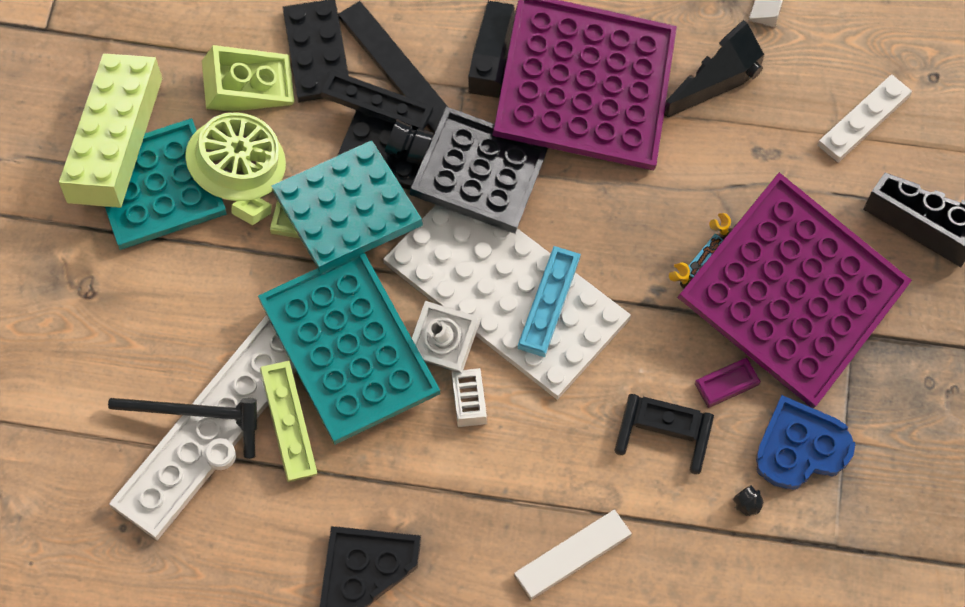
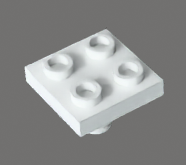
[412,301,481,373]

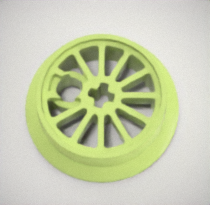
[186,112,286,201]

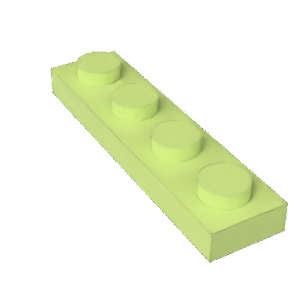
[260,361,318,482]

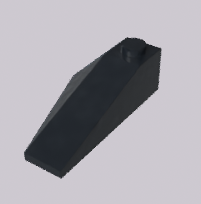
[468,0,515,98]
[664,20,764,117]

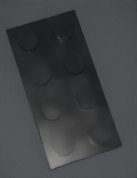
[282,0,349,103]

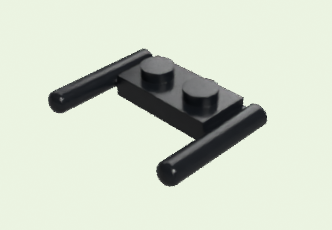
[615,394,714,475]

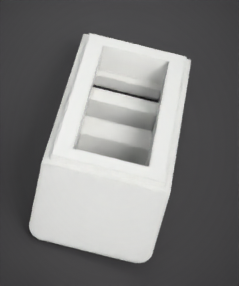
[452,368,487,427]

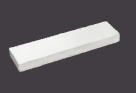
[514,509,632,600]

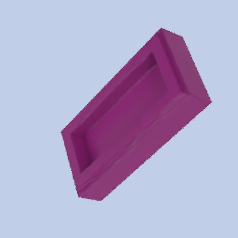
[695,357,761,408]

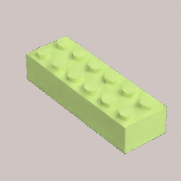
[59,53,162,208]

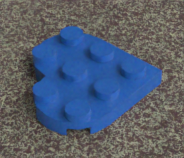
[756,395,855,490]

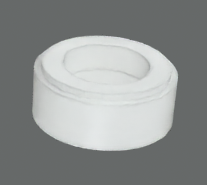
[205,438,236,470]

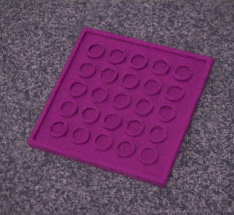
[492,0,677,171]
[677,172,912,408]

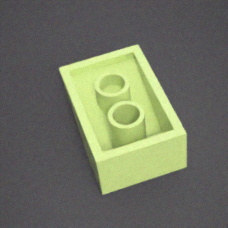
[202,45,294,112]

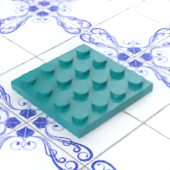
[105,118,227,250]
[272,140,423,273]

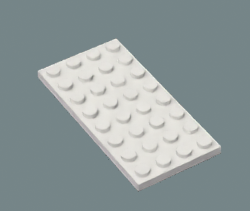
[383,205,631,400]

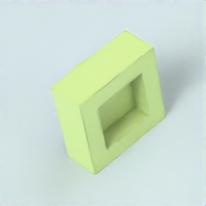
[231,198,272,225]

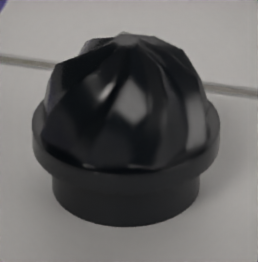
[732,485,764,516]

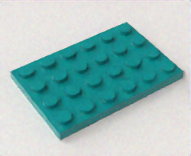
[258,253,440,445]

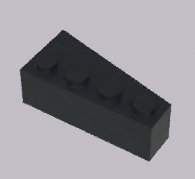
[863,173,965,267]

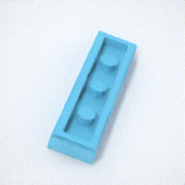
[518,246,581,357]

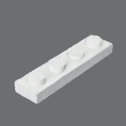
[818,74,912,163]

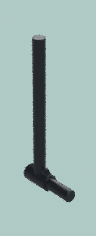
[108,398,257,459]

